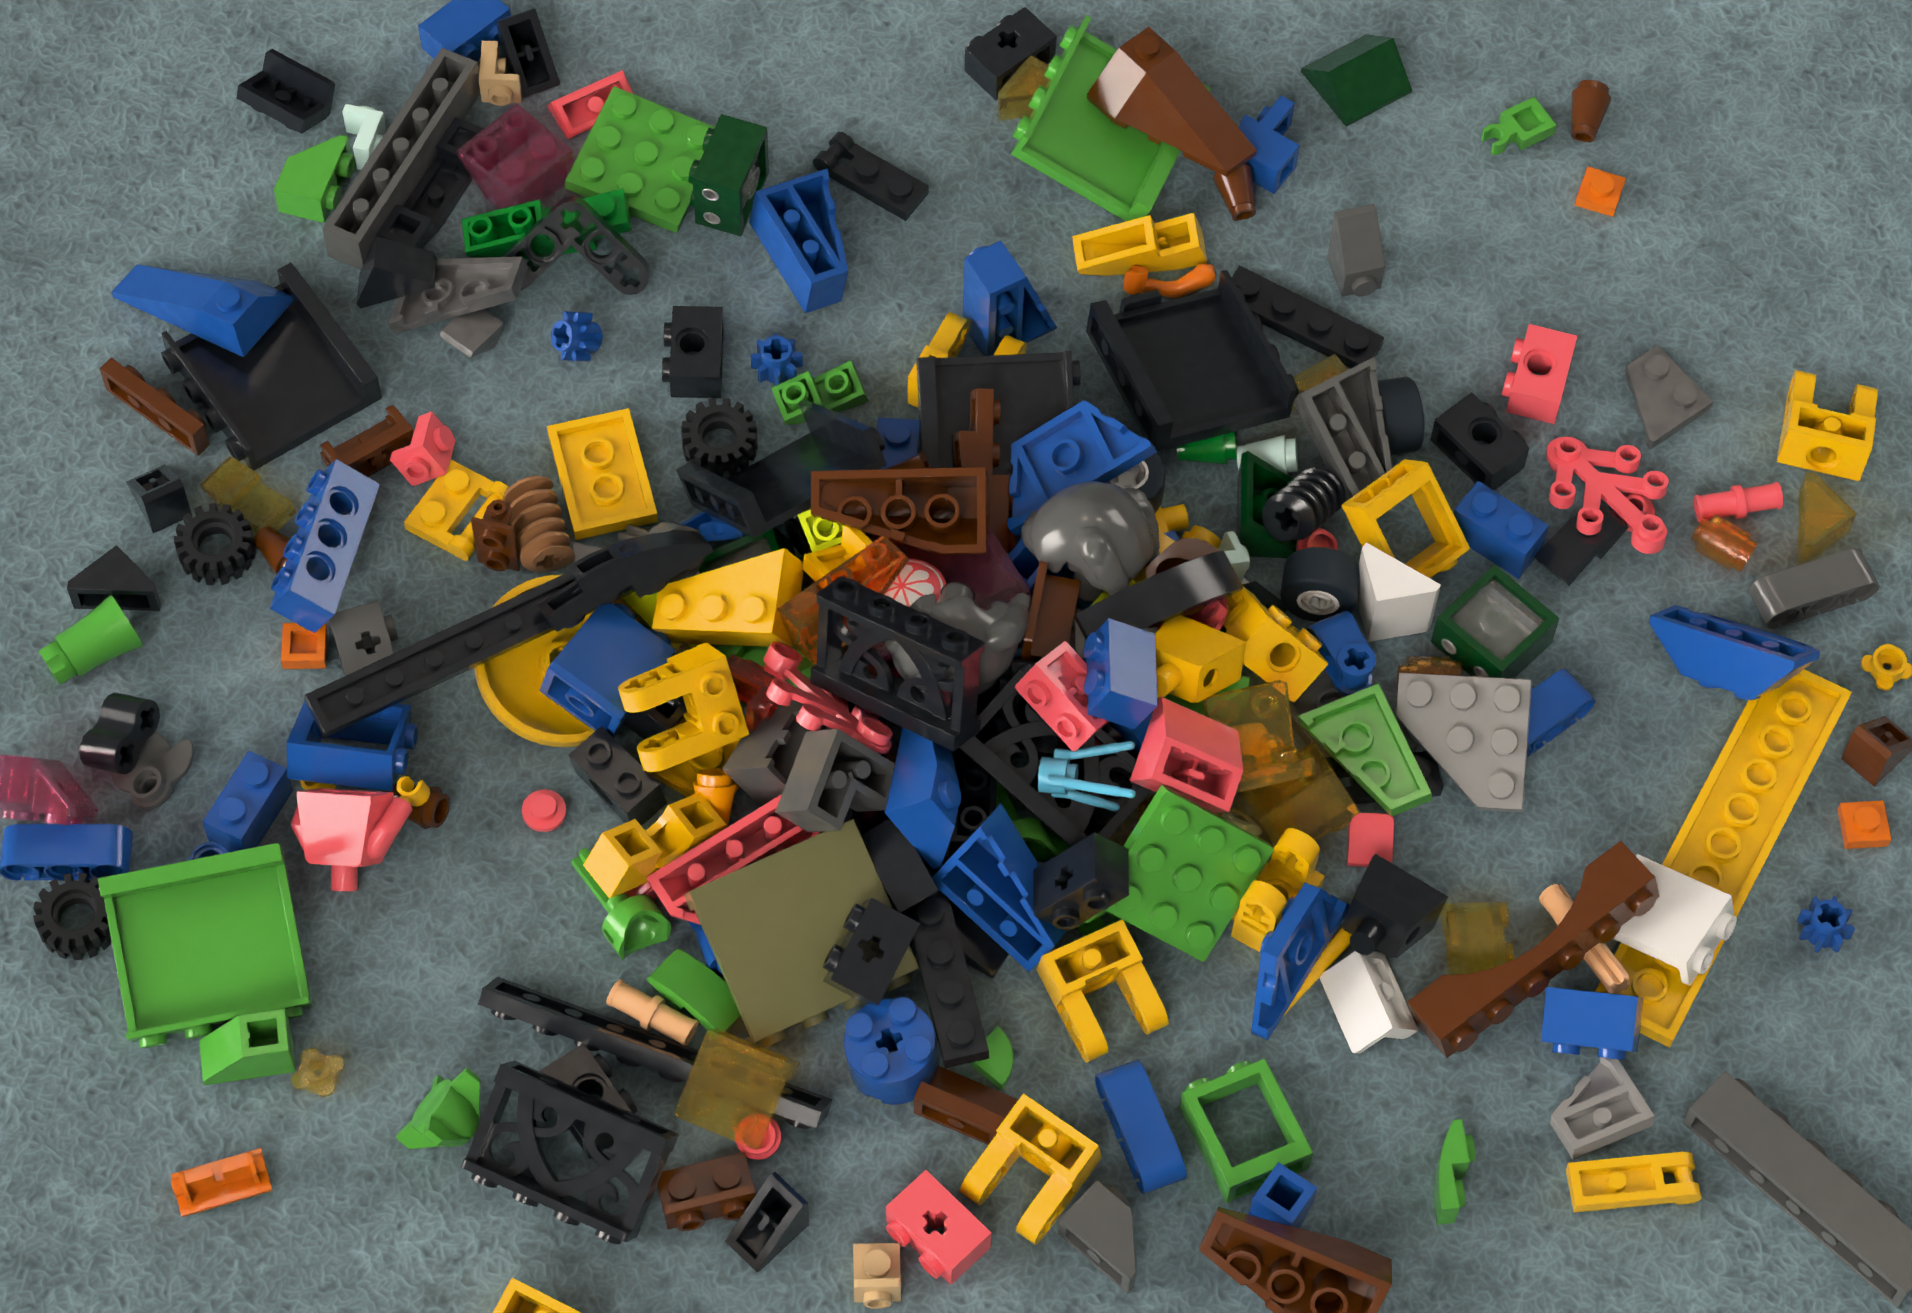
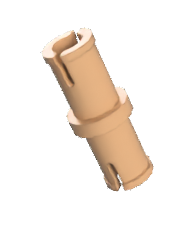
[606,979,699,1046]

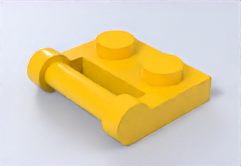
[404,460,509,561]

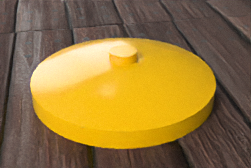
[474,575,641,747]

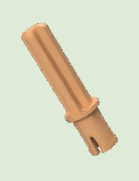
[1539,884,1630,994]

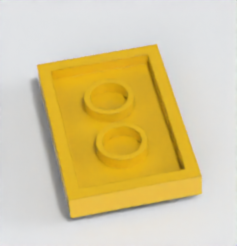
[547,408,658,540]

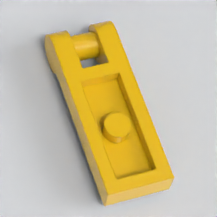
[1565,1152,1702,1213]

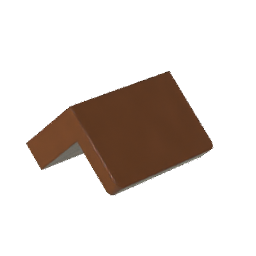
[1021,561,1081,662]
[914,1066,1018,1145]

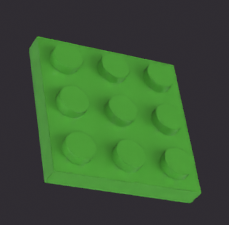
[565,86,715,233]
[1105,784,1274,962]

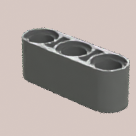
[1749,548,1880,629]

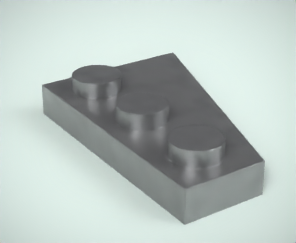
[388,257,528,334]

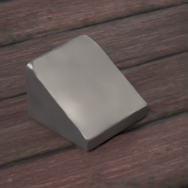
[439,309,503,358]

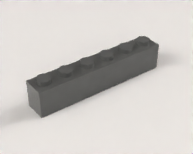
[322,48,480,270]
[1683,1071,1912,1308]

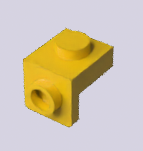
[802,525,875,589]

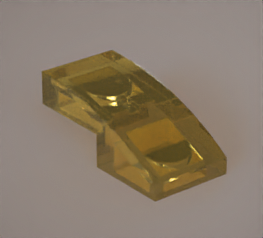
[200,456,297,533]

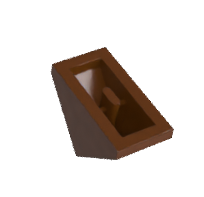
[1841,716,1912,787]

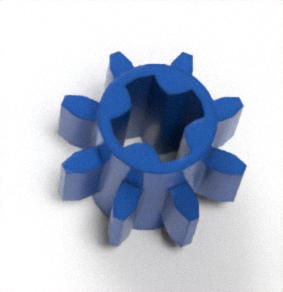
[551,311,603,362]
[750,333,803,386]
[1797,896,1855,953]

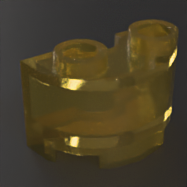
[1440,900,1515,975]

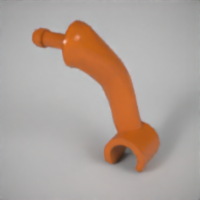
[1123,264,1216,299]

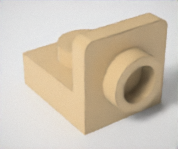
[479,41,522,106]
[853,1243,901,1309]

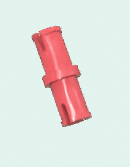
[1693,482,1783,522]

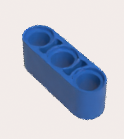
[1527,668,1596,757]
[0,824,133,880]
[1095,1060,1187,1194]

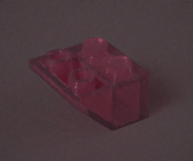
[457,103,574,209]
[0,754,98,825]

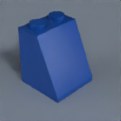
[539,602,676,738]

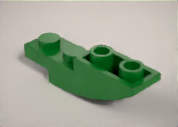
[461,188,632,259]

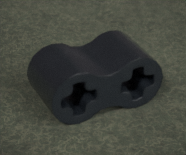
[79,692,160,774]

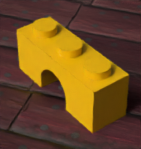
[583,792,727,899]

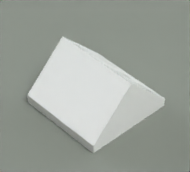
[1357,542,1441,642]

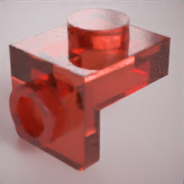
[727,654,778,731]

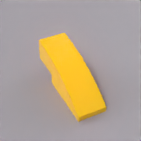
[1072,213,1208,276]

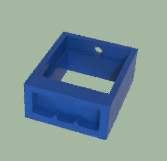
[286,701,418,792]

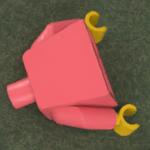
[291,776,430,891]

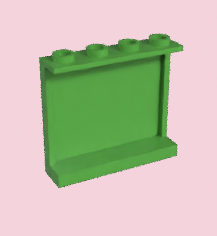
[1011,15,1211,221]
[97,843,312,1049]

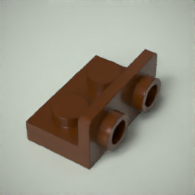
[657,1152,757,1231]

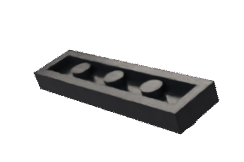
[1232,265,1384,368]

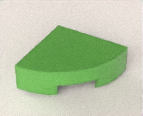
[968,1026,1013,1091]

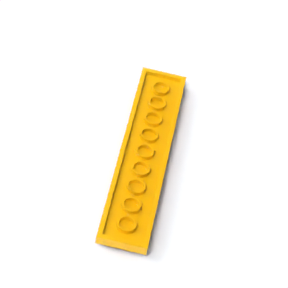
[1595,669,1852,1048]

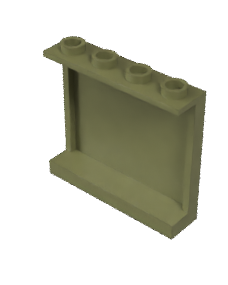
[683,819,919,1047]

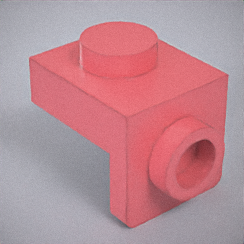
[390,411,456,486]

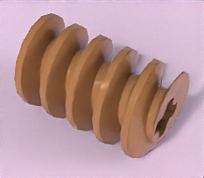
[502,476,575,572]

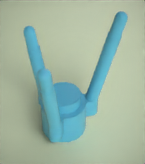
[1038,741,1136,812]

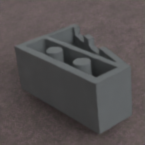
[1294,357,1393,503]
[722,687,830,807]

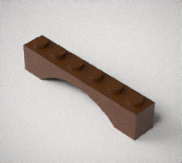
[1407,841,1660,1058]

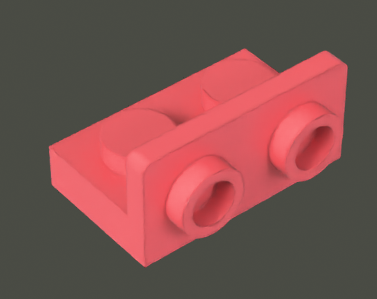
[1015,641,1110,752]

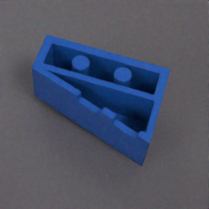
[749,169,848,314]
[932,803,1066,972]

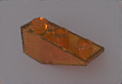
[777,535,909,665]

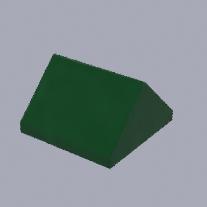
[1301,35,1412,127]
[1237,451,1297,558]

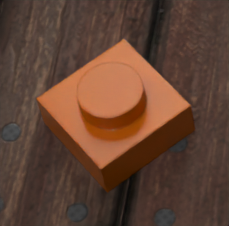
[1575,166,1626,217]
[281,623,328,669]
[1837,800,1892,849]

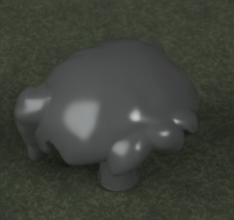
[1021,481,1160,602]
[884,582,1032,703]

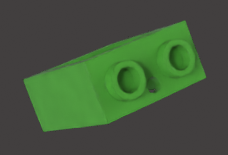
[1179,1058,1313,1203]

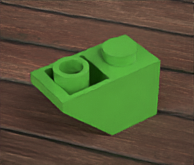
[274,135,356,223]
[199,1008,296,1086]

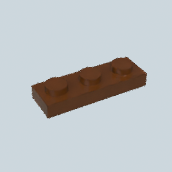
[99,358,210,456]

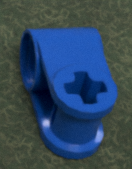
[1306,611,1376,696]

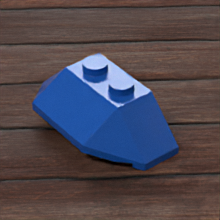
[1649,605,1820,700]

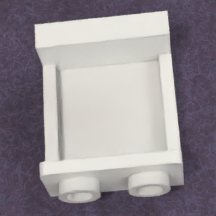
[1605,854,1737,986]

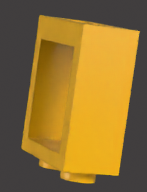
[1341,459,1470,578]

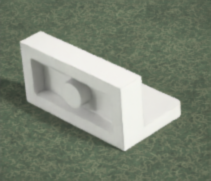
[1320,951,1419,1053]

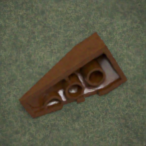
[1087,26,1257,177]
[811,467,990,556]
[1199,1207,1392,1313]

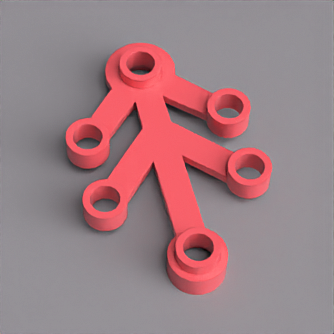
[1546,437,1669,554]
[763,642,893,754]

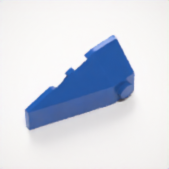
[112,265,293,357]
[885,728,961,870]

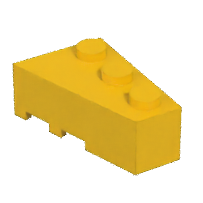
[652,548,804,647]

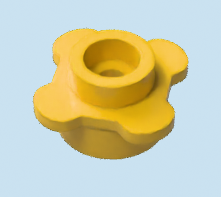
[1861,644,1912,691]

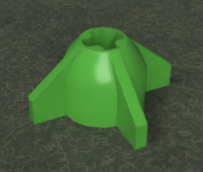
[396,1067,480,1149]

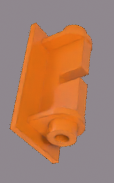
[170,1148,273,1217]

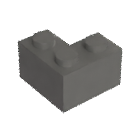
[775,729,895,832]

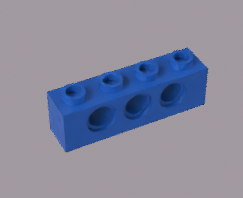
[269,459,380,633]

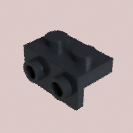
[236,49,335,134]

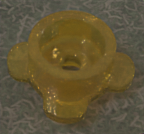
[291,1048,344,1097]

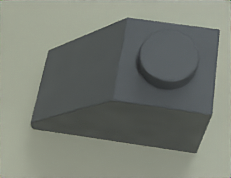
[1327,204,1385,297]
[1058,1180,1136,1294]

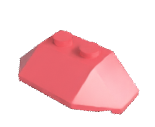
[646,794,821,925]

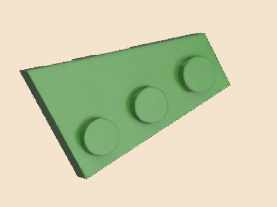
[1298,683,1432,817]

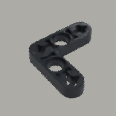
[501,196,650,295]

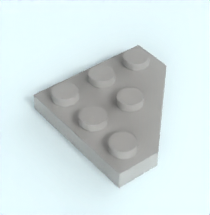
[1396,673,1532,813]

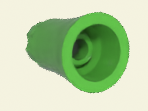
[39,595,144,685]

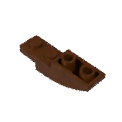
[953,388,1015,562]

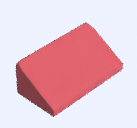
[547,70,633,139]

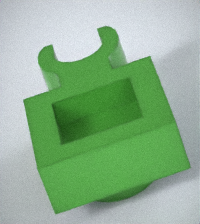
[1481,97,1557,155]

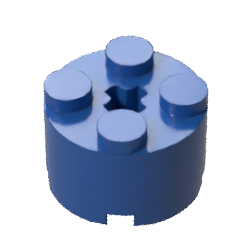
[844,997,939,1105]

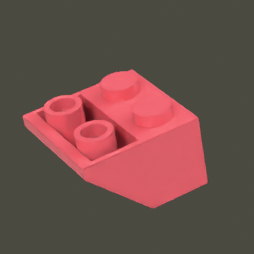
[1130,697,1243,813]

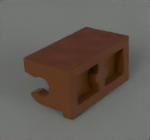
[320,405,414,477]

